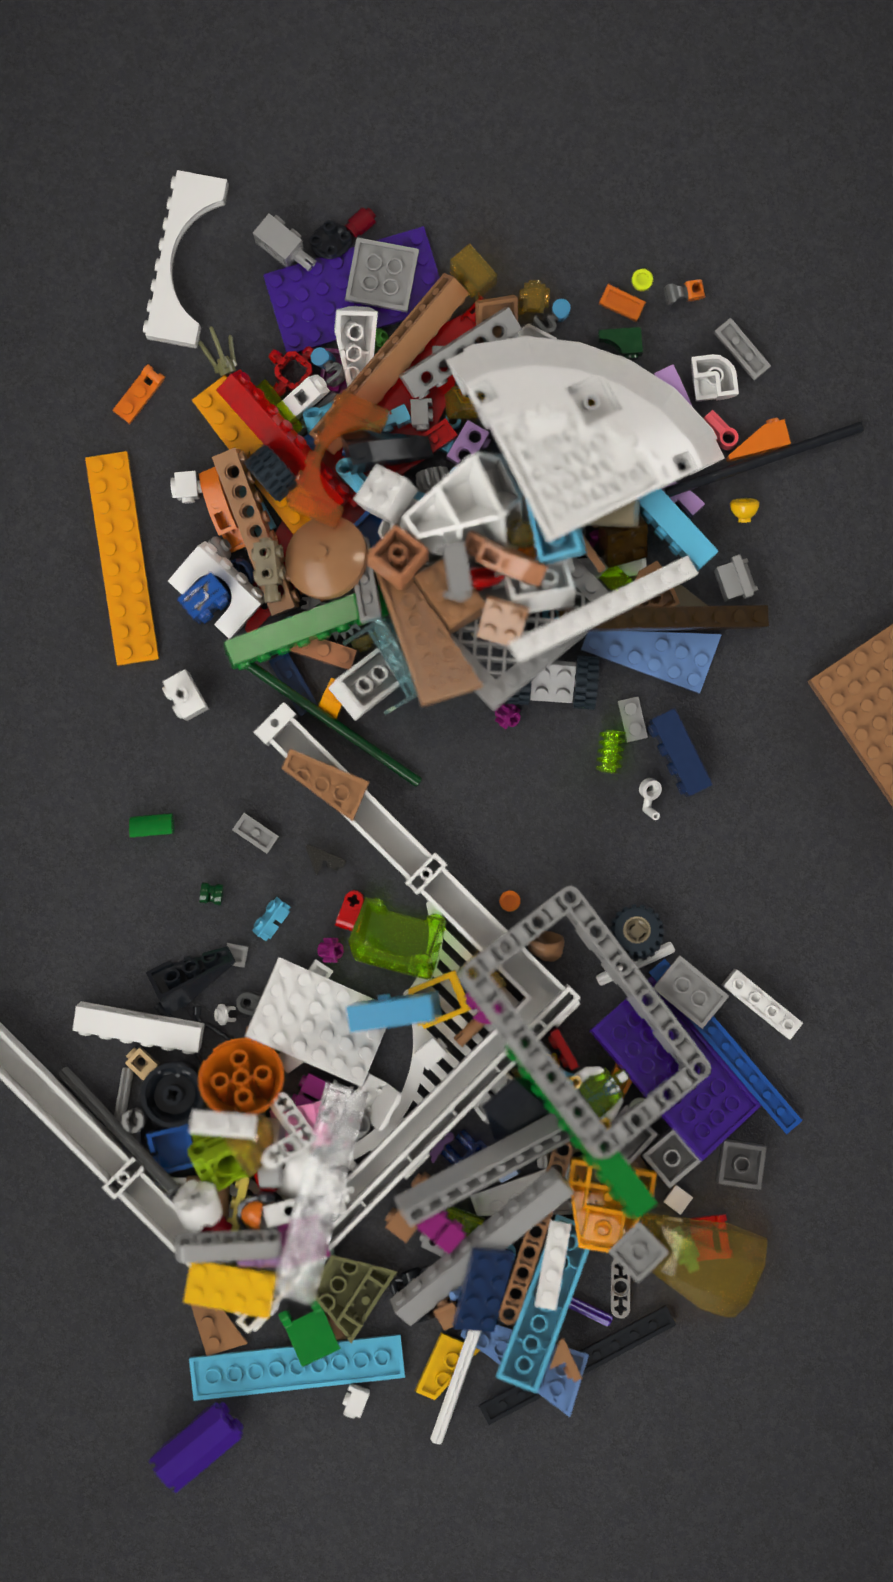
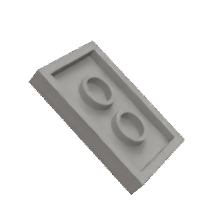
[653,955,729,1029]

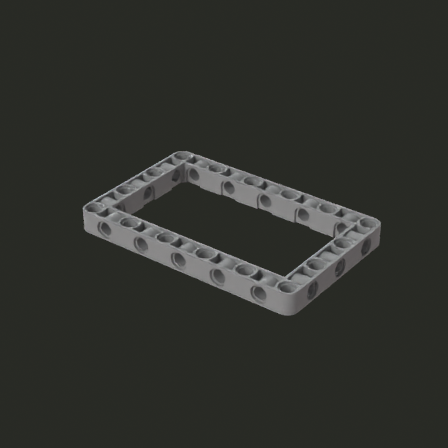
[458,886,711,1159]

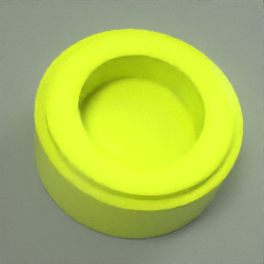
[632,269,653,291]

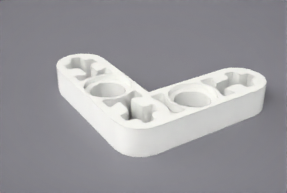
[261,1093,316,1169]

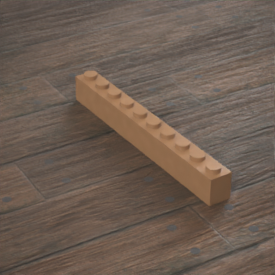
[309,273,469,454]

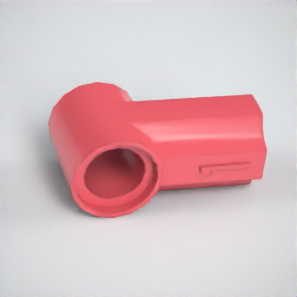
[703,410,738,450]

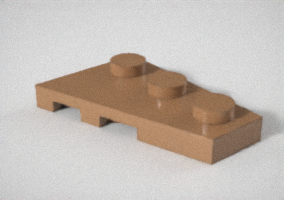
[191,1304,248,1356]

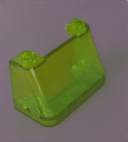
[348,898,446,979]

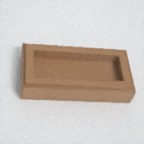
[582,534,606,573]

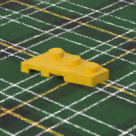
[415,1332,480,1400]

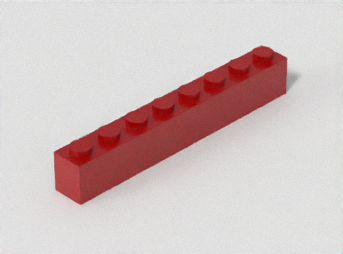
[216,369,353,516]

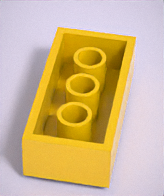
[183,1261,279,1319]

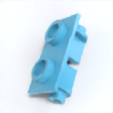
[252,897,291,941]

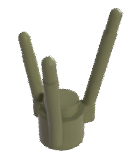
[198,326,238,377]

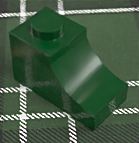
[598,327,643,360]

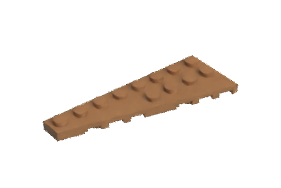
[368,547,483,707]

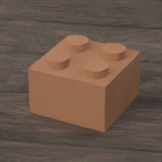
[367,524,429,590]

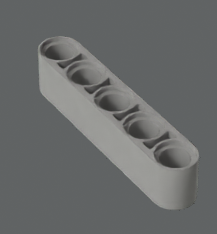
[175,1229,282,1263]

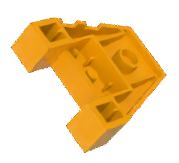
[567,1156,657,1253]

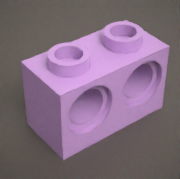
[446,420,491,465]

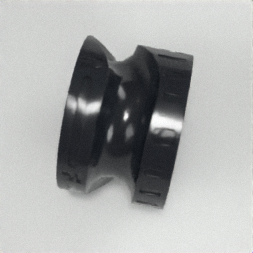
[141,1060,207,1127]

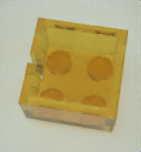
[450,243,498,300]

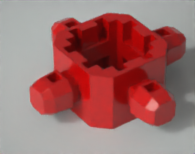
[268,346,314,398]

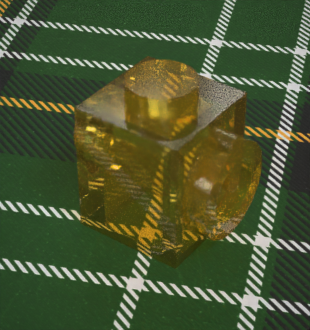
[519,280,550,313]

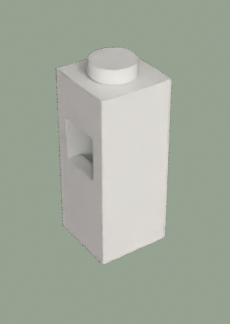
[276,374,330,423]

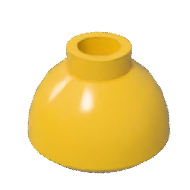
[730,498,759,523]

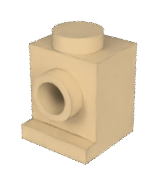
[125,1047,160,1081]

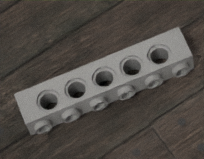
[399,307,522,399]

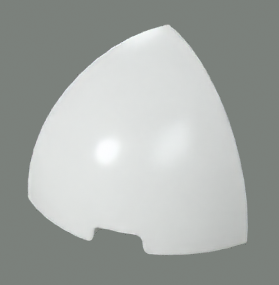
[278,1150,334,1200]

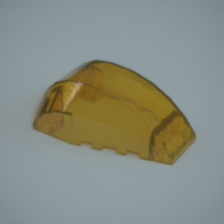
[640,1213,768,1318]

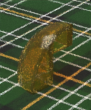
[223,1116,274,1177]

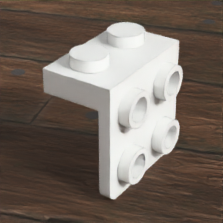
[346,1073,402,1131]

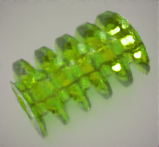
[595,730,626,774]

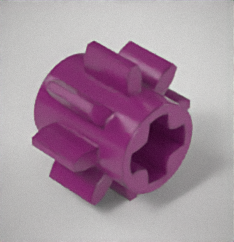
[495,703,521,729]
[317,938,344,963]

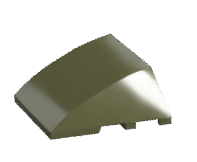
[309,1255,397,1343]

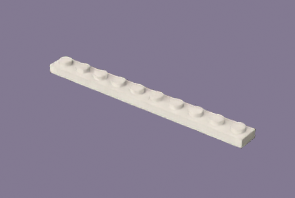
[508,555,698,664]

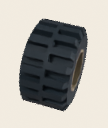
[244,444,299,502]
[610,904,664,961]

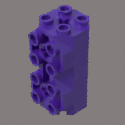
[149,1401,244,1493]

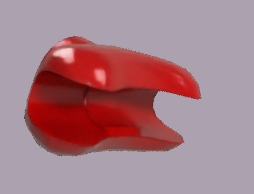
[469,566,505,592]

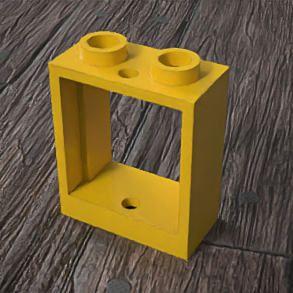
[406,970,471,1029]

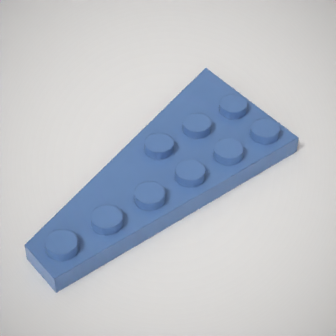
[581,631,722,694]
[461,1324,589,1417]

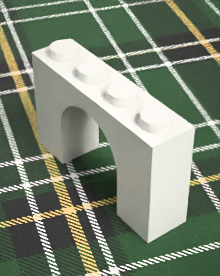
[168,541,264,639]

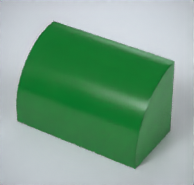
[129,813,175,838]

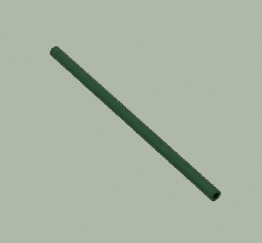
[225,653,422,787]

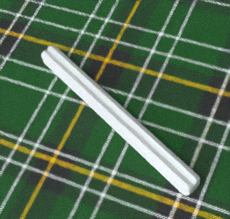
[431,1330,482,1445]

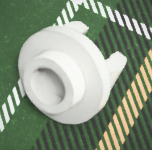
[214,1004,236,1025]

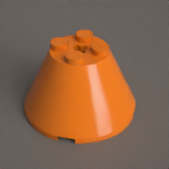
[198,1038,284,1115]

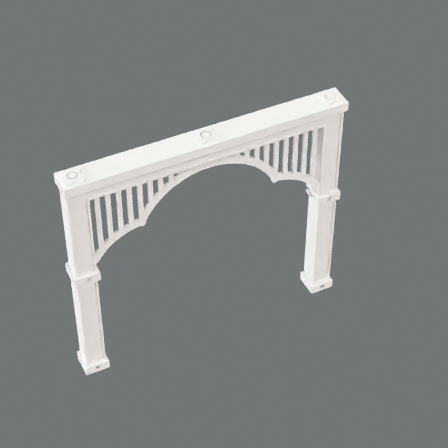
[0,702,581,1333]

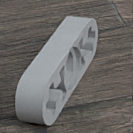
[610,1258,630,1318]

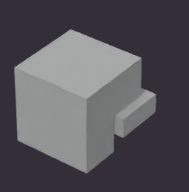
[714,555,758,602]

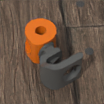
[663,280,705,307]

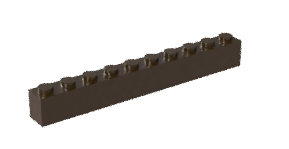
[558,605,769,632]

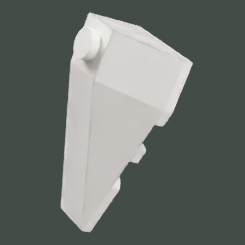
[335,306,378,387]

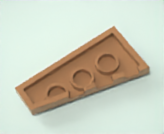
[282,749,369,822]

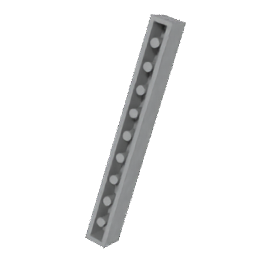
[394,1114,571,1227]
[390,1167,574,1326]

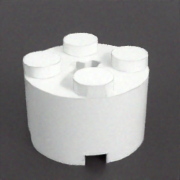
[173,1180,222,1231]

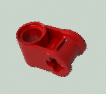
[335,890,364,932]

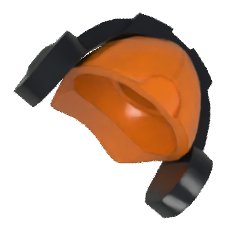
[236,1191,275,1230]

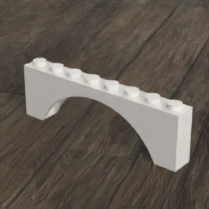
[143,170,228,348]

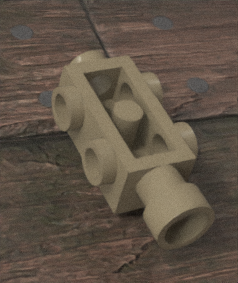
[251,537,286,603]

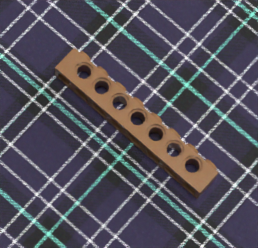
[212,448,300,616]

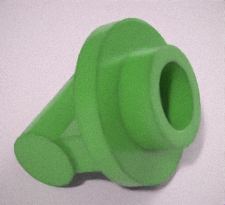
[374,328,389,354]

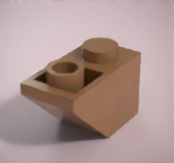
[433,1296,457,1331]

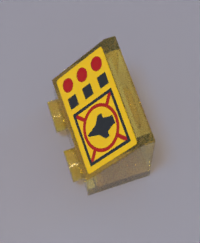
[445,386,485,419]

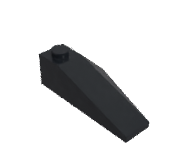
[340,430,433,475]

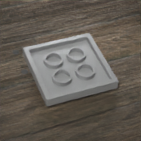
[345,237,419,313]

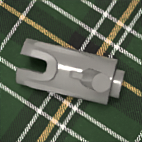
[122,1107,148,1144]

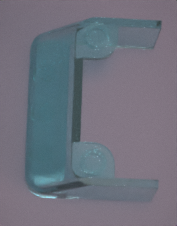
[342,618,418,715]

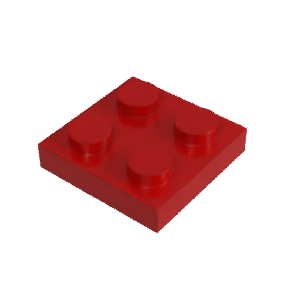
[548,1027,579,1070]

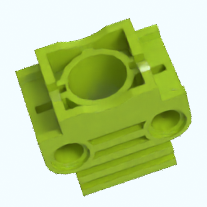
[187,1131,258,1191]

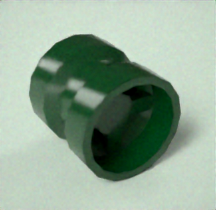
[200,882,224,905]

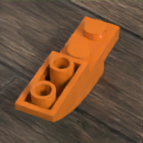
[198,467,245,553]

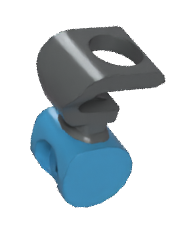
[533,299,571,335]
[311,347,346,388]

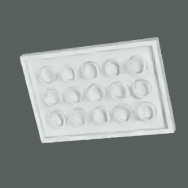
[245,957,386,1087]

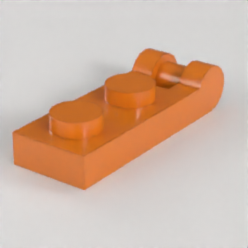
[112,364,165,424]

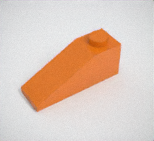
[726,418,791,462]

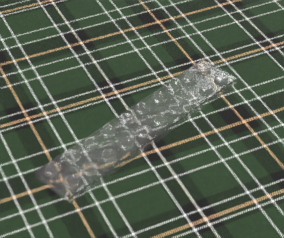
[273,1082,368,1305]

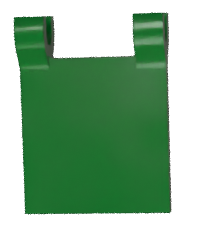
[278,1297,341,1367]

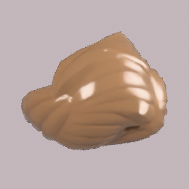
[527,930,565,962]

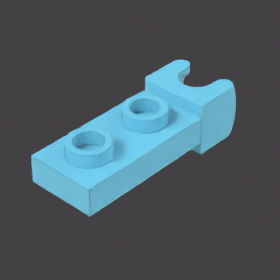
[354,404,412,433]

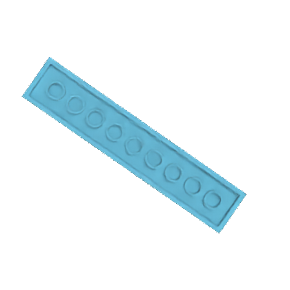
[189,1334,405,1401]

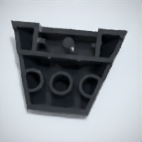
[482,1077,550,1139]

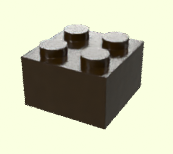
[598,513,647,568]

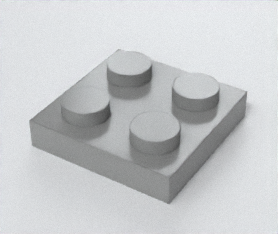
[608,1221,670,1283]

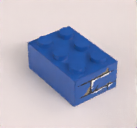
[178,572,232,624]

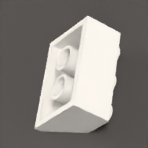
[503,560,575,613]

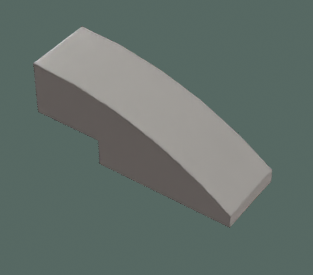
[258,1118,287,1188]

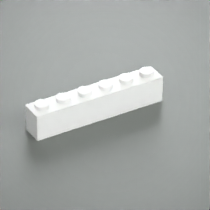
[73,1001,205,1054]

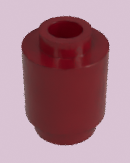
[345,207,376,238]

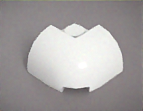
[691,354,739,402]

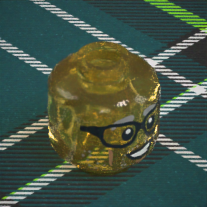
[506,519,535,549]

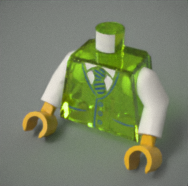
[567,1066,629,1130]

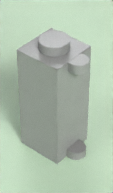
[436,542,472,602]

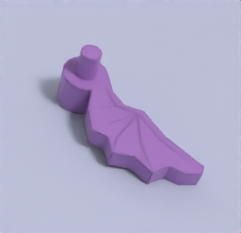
[430,1132,454,1163]

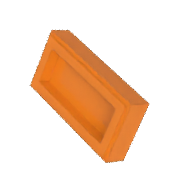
[599,284,646,322]

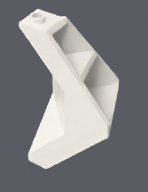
[400,452,529,563]

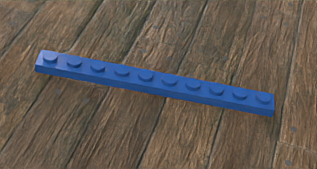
[649,958,803,1134]

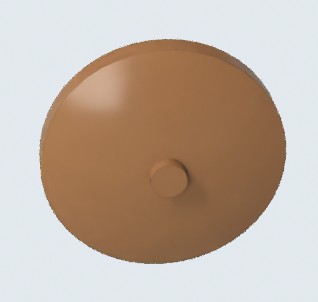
[285,516,368,599]

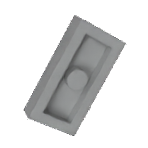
[617,697,648,742]
[232,813,279,854]

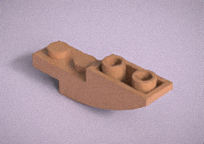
[465,530,548,586]

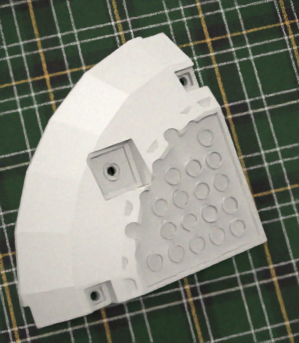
[446,336,725,542]

